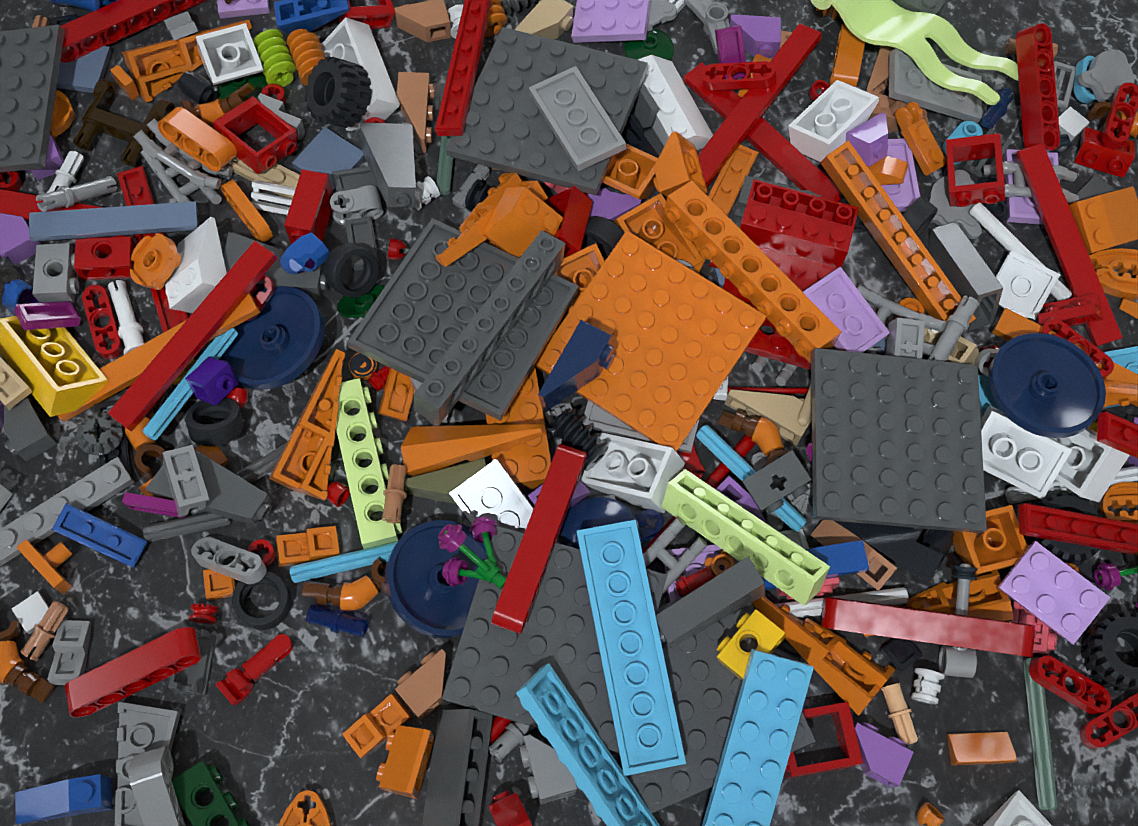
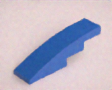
[761,540,869,590]

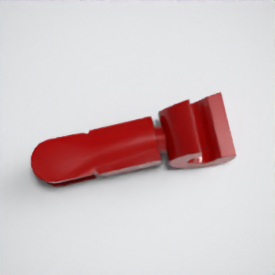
[215,634,293,706]

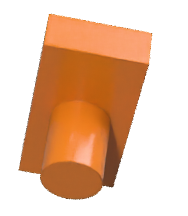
[16,539,73,595]

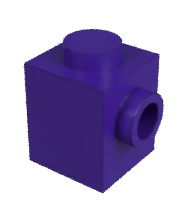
[185,357,238,406]

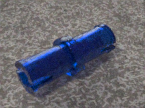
[306,604,369,638]

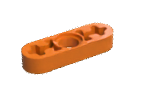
[220,179,273,243]

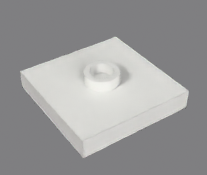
[996,250,1060,320]

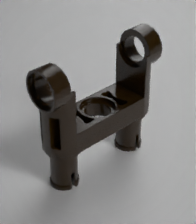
[73,79,175,167]

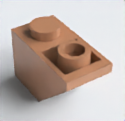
[394,0,451,42]
[395,649,448,721]

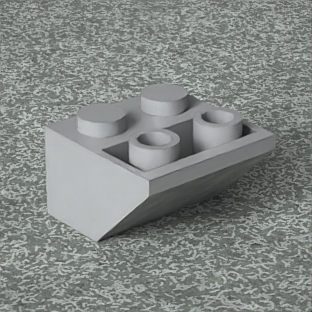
[519,735,577,805]

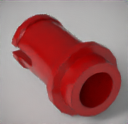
[368,365,390,391]
[675,567,714,597]

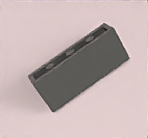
[422,709,493,826]

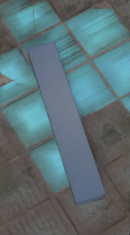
[29,201,199,242]

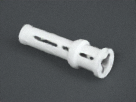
[108,280,144,355]

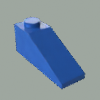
[274,0,350,35]
[15,774,113,825]

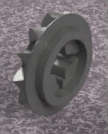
[75,411,123,455]

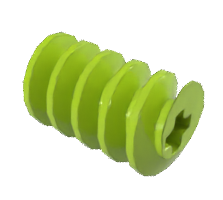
[253,29,296,87]

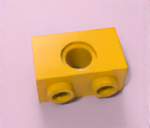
[716,609,785,681]

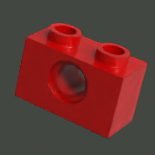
[74,235,136,281]

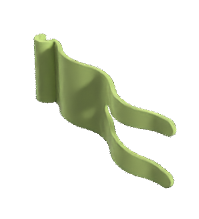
[811,0,1019,105]

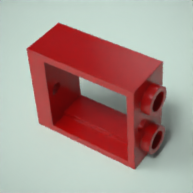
[338,0,395,29]
[213,97,297,175]
[946,133,1005,207]
[284,169,333,245]
[543,186,593,258]
[785,702,863,779]

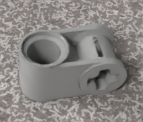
[330,185,383,225]

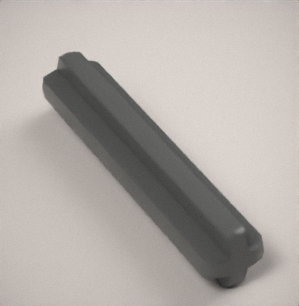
[143,512,231,542]

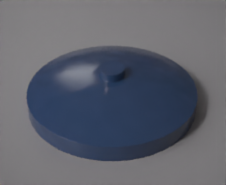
[221,286,325,390]
[989,333,1106,438]
[385,520,487,638]

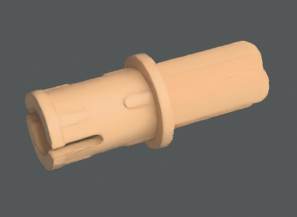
[881,683,918,745]

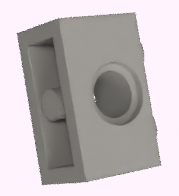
[33,243,80,304]

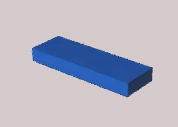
[51,503,148,568]

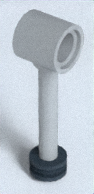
[938,563,978,678]

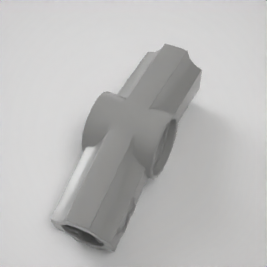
[684,0,730,54]

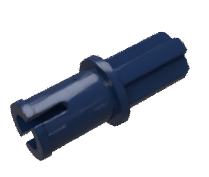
[980,88,1014,130]

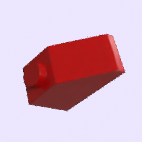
[488,790,532,826]

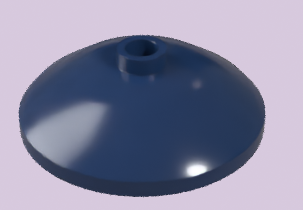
[557,497,642,550]

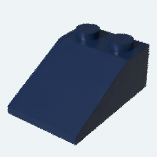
[538,320,615,411]

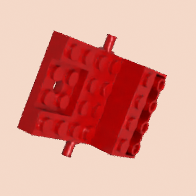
[709,179,859,370]

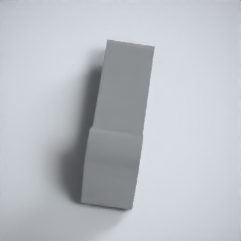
[129,746,186,826]

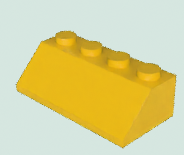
[0,316,108,417]

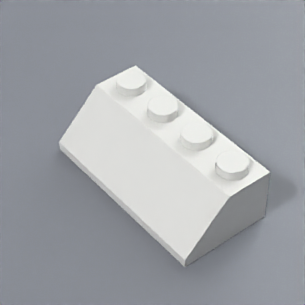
[321,17,400,131]
[638,55,713,150]

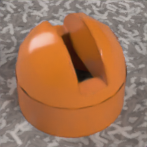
[916,802,945,826]

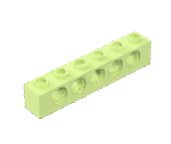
[336,378,402,549]
[661,469,830,606]

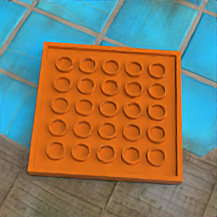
[535,230,767,452]

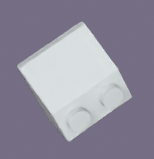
[196,23,263,85]

